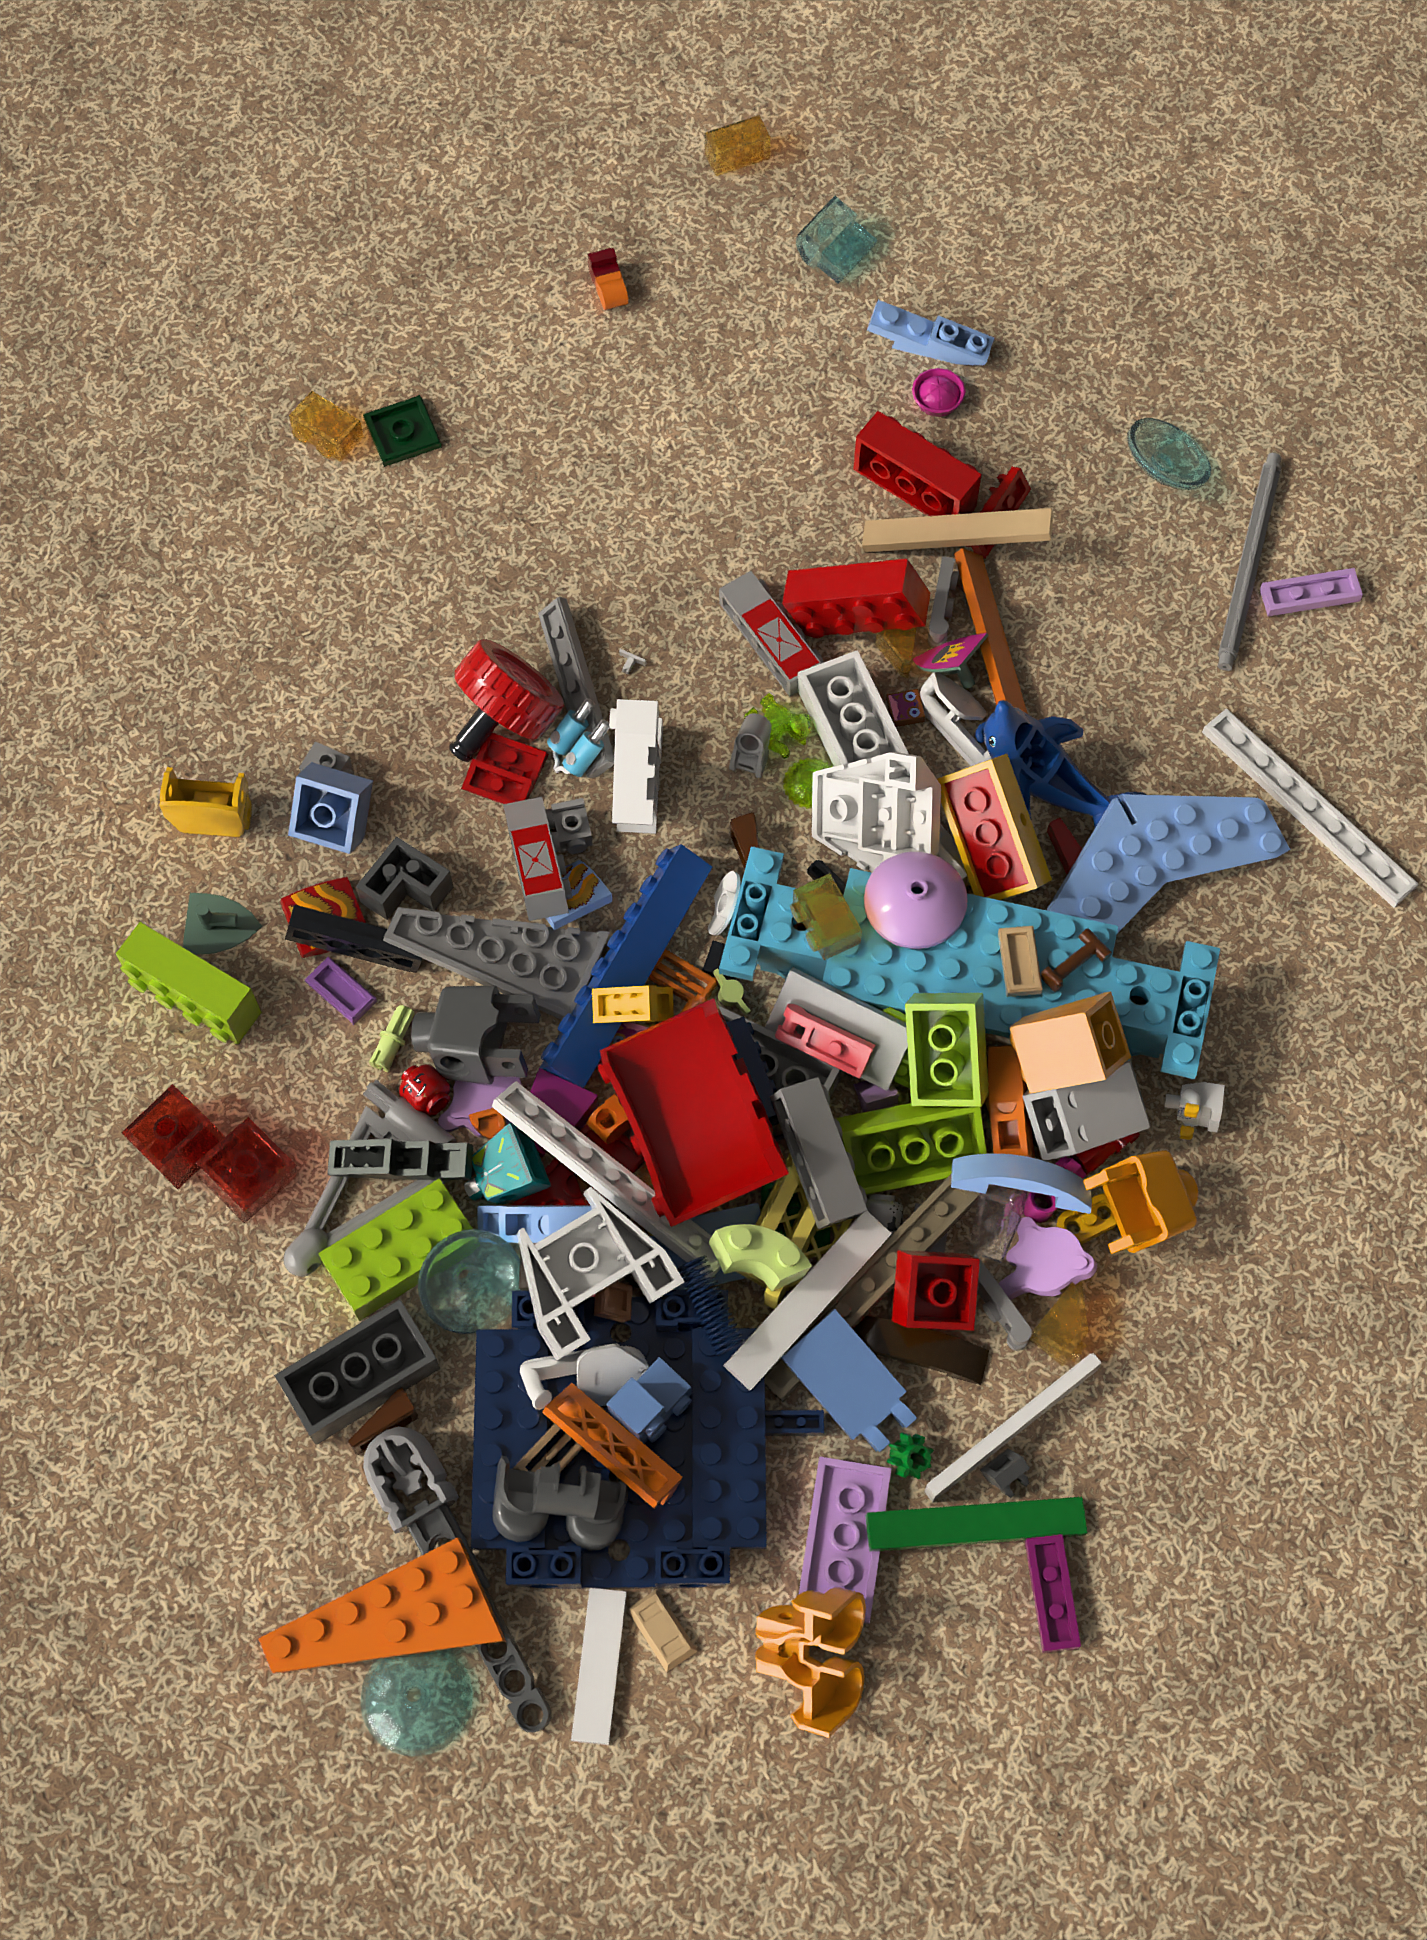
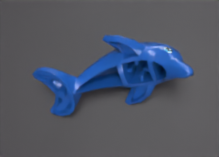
[984,700,1146,828]

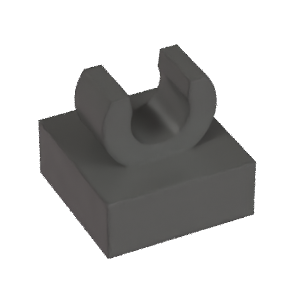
[980,1449,1030,1498]

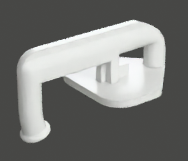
[920,672,992,766]
[520,1344,649,1410]

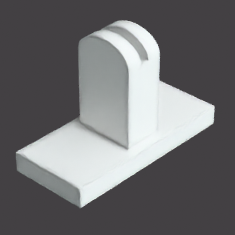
[619,649,647,674]

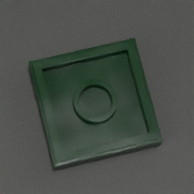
[363,395,442,467]

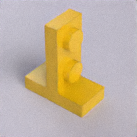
[592,985,674,1023]

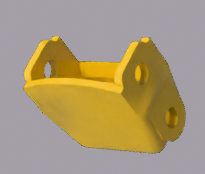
[159,767,252,837]

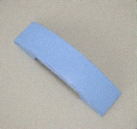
[951,1154,1092,1214]

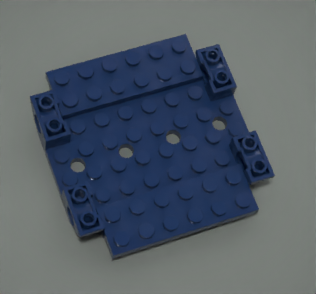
[471,1290,767,1589]

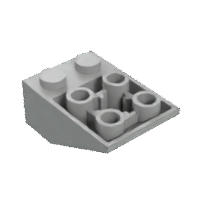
[1023,1061,1151,1161]

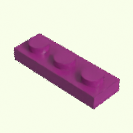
[1024,1534,1081,1653]

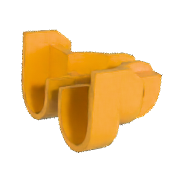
[755,1587,866,1738]

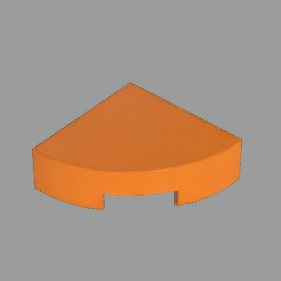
[468,1108,507,1140]

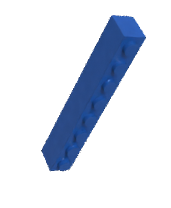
[539,844,712,1088]

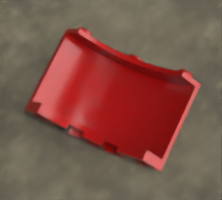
[598,998,789,1227]

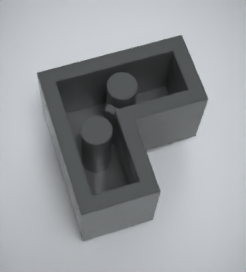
[356,836,454,920]

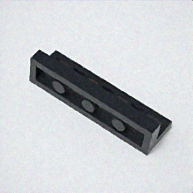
[285,904,422,973]

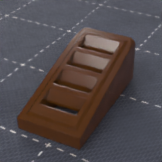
[729,812,759,870]
[348,1387,419,1455]

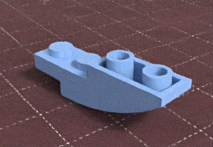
[867,300,994,365]
[477,1205,592,1243]

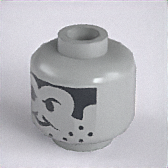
[857,1194,904,1237]

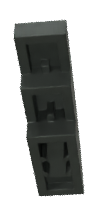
[327,1139,474,1180]

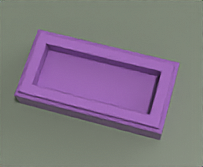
[305,956,377,1025]

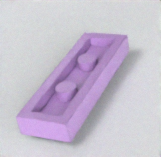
[1260,568,1363,616]

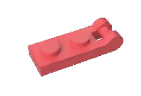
[775,1004,876,1079]

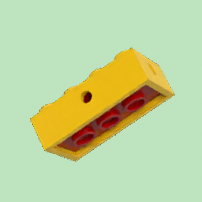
[937,753,1052,900]

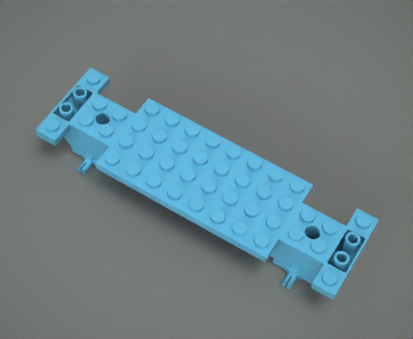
[719,846,1220,1079]

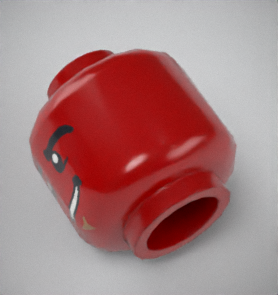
[399,1064,450,1115]

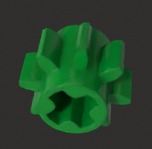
[887,1433,934,1479]

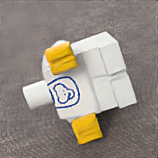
[1164,1082,1225,1140]

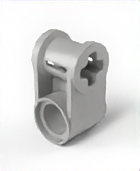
[729,713,771,778]

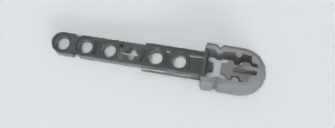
[364,1427,552,1733]

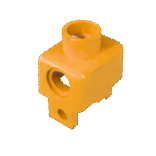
[1083,1150,1199,1254]

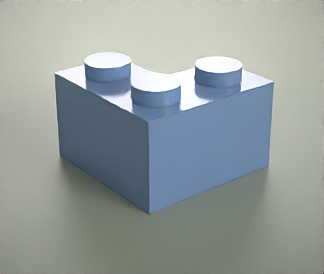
[606,1357,692,1444]

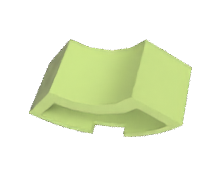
[708,1224,812,1292]

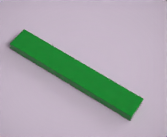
[865,1497,1088,1552]

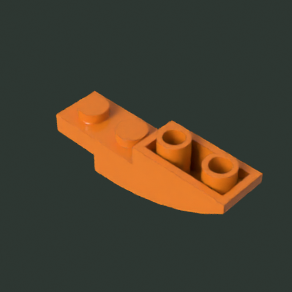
[988,1045,1035,1188]

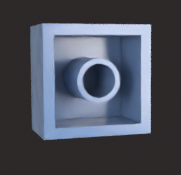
[288,762,373,854]

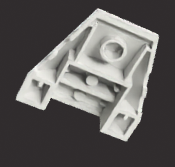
[812,752,941,872]

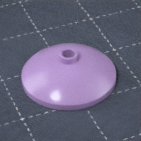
[864,852,967,949]

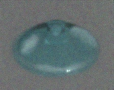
[1127,418,1211,490]
[418,1229,521,1334]
[360,1649,473,1757]

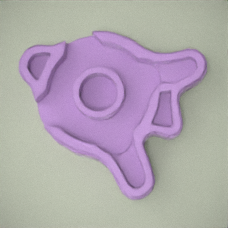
[438,1076,521,1138]
[999,1217,1097,1300]

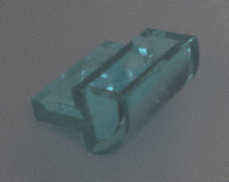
[796,196,877,284]

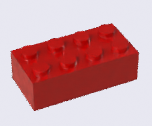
[853,411,982,516]
[782,558,931,638]

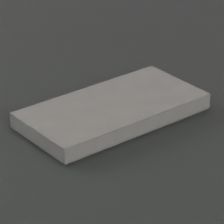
[765,967,908,1091]

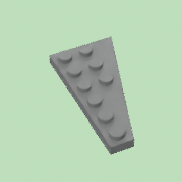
[383,907,610,1020]

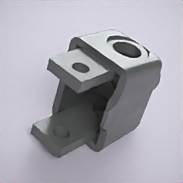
[411,985,541,1084]

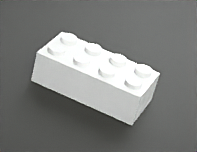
[798,650,909,767]

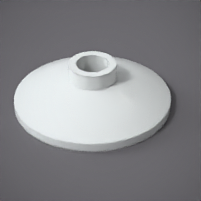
[708,871,741,936]

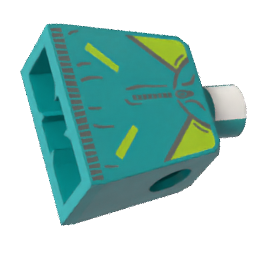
[464,1123,551,1205]

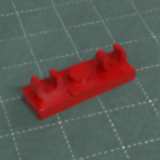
[966,466,1031,559]

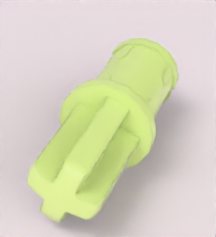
[369,1005,415,1072]

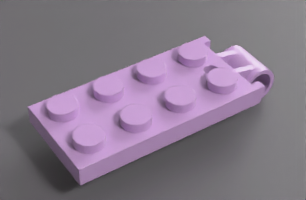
[799,1457,891,1624]

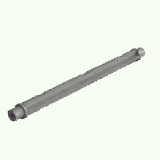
[1218,453,1281,671]

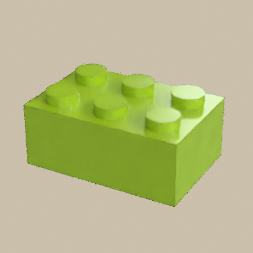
[905,993,989,1107]

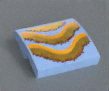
[546,860,612,930]

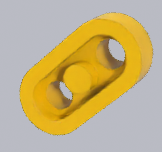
[1055,1194,1117,1245]

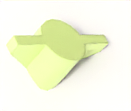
[713,968,751,1015]

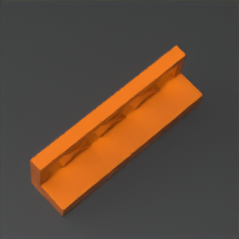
[542,1383,683,1508]

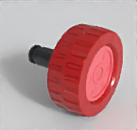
[449,639,564,762]

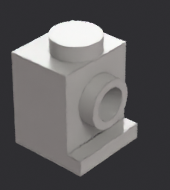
[551,798,593,854]

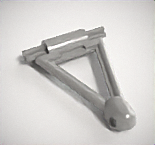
[283,1079,474,1277]

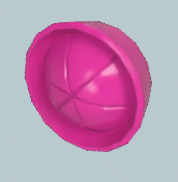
[912,368,966,417]

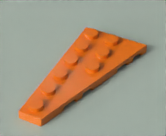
[258,1537,506,1673]

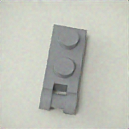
[928,556,959,648]
[973,1254,1032,1351]

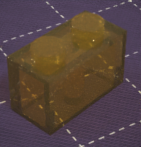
[705,115,771,176]
[289,391,364,462]
[790,873,862,960]

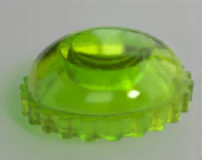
[783,758,832,809]

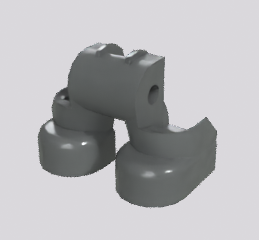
[492,1456,628,1551]

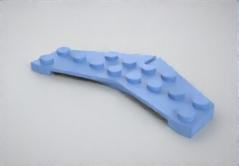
[1047,794,1290,933]

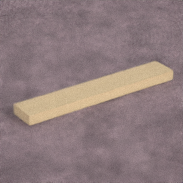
[862,508,1053,552]

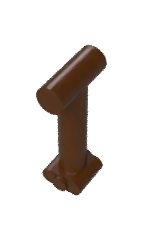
[1041,928,1112,993]

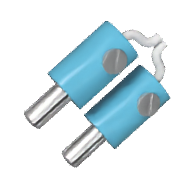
[547,698,610,777]

